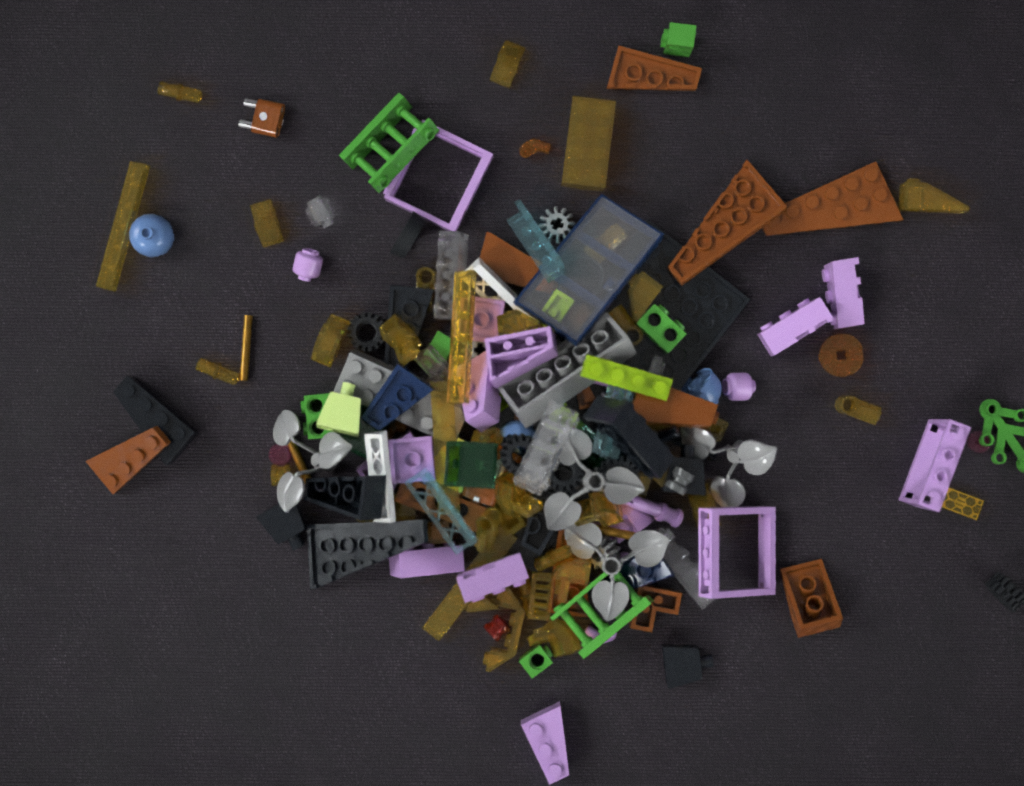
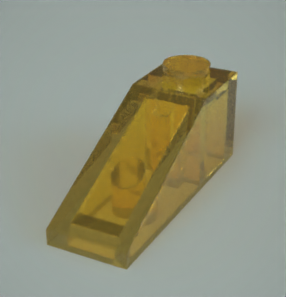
[899,178,970,214]

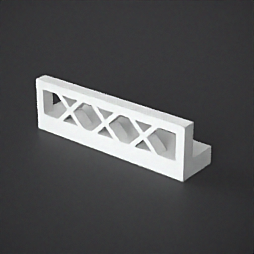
[460,257,536,332]
[364,430,396,523]

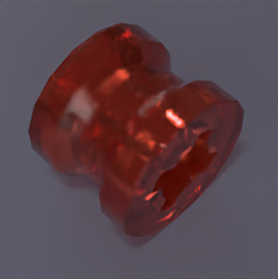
[483,614,511,642]

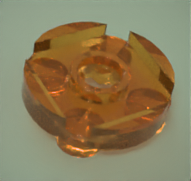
[818,334,864,377]

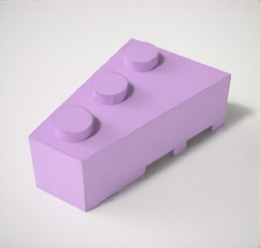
[822,257,865,330]
[757,297,834,356]
[485,326,558,389]
[455,351,501,432]
[389,541,465,578]
[456,552,529,603]
[521,701,569,785]

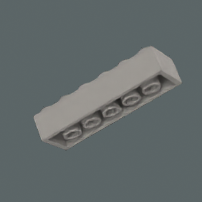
[498,312,637,429]
[333,349,465,446]

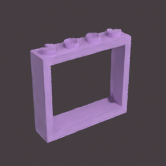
[383,119,493,234]
[899,419,971,512]
[698,506,776,599]

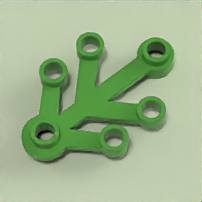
[979,399,1024,473]

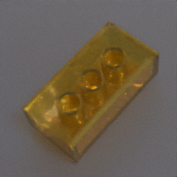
[561,96,616,192]

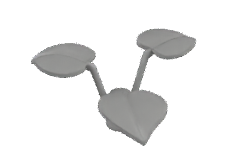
[273,410,353,513]
[544,424,645,531]
[681,427,777,507]
[564,522,669,621]

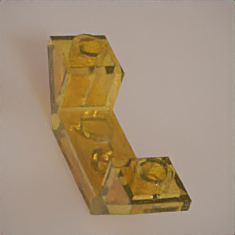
[483,586,525,672]

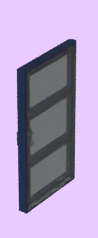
[513,194,664,347]

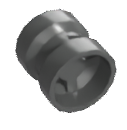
[665,466,695,496]

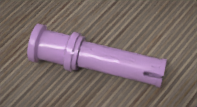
[623,496,684,528]

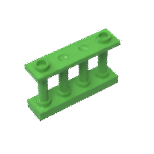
[339,93,439,193]
[550,563,654,659]

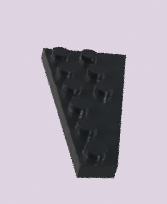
[307,519,428,590]

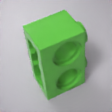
[660,22,696,57]
[635,304,686,354]
[301,393,336,439]

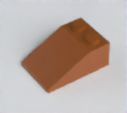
[780,559,843,638]

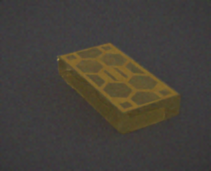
[941,487,985,521]

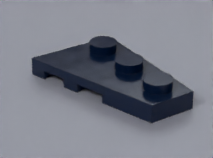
[361,363,435,431]
[602,551,675,589]

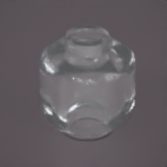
[305,195,337,229]

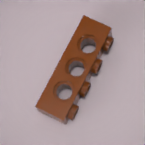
[394,481,487,533]

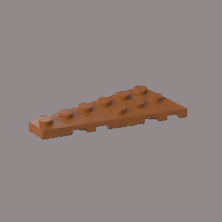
[668,160,787,286]
[762,161,903,236]

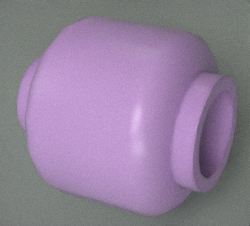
[293,248,323,282]
[722,372,756,401]

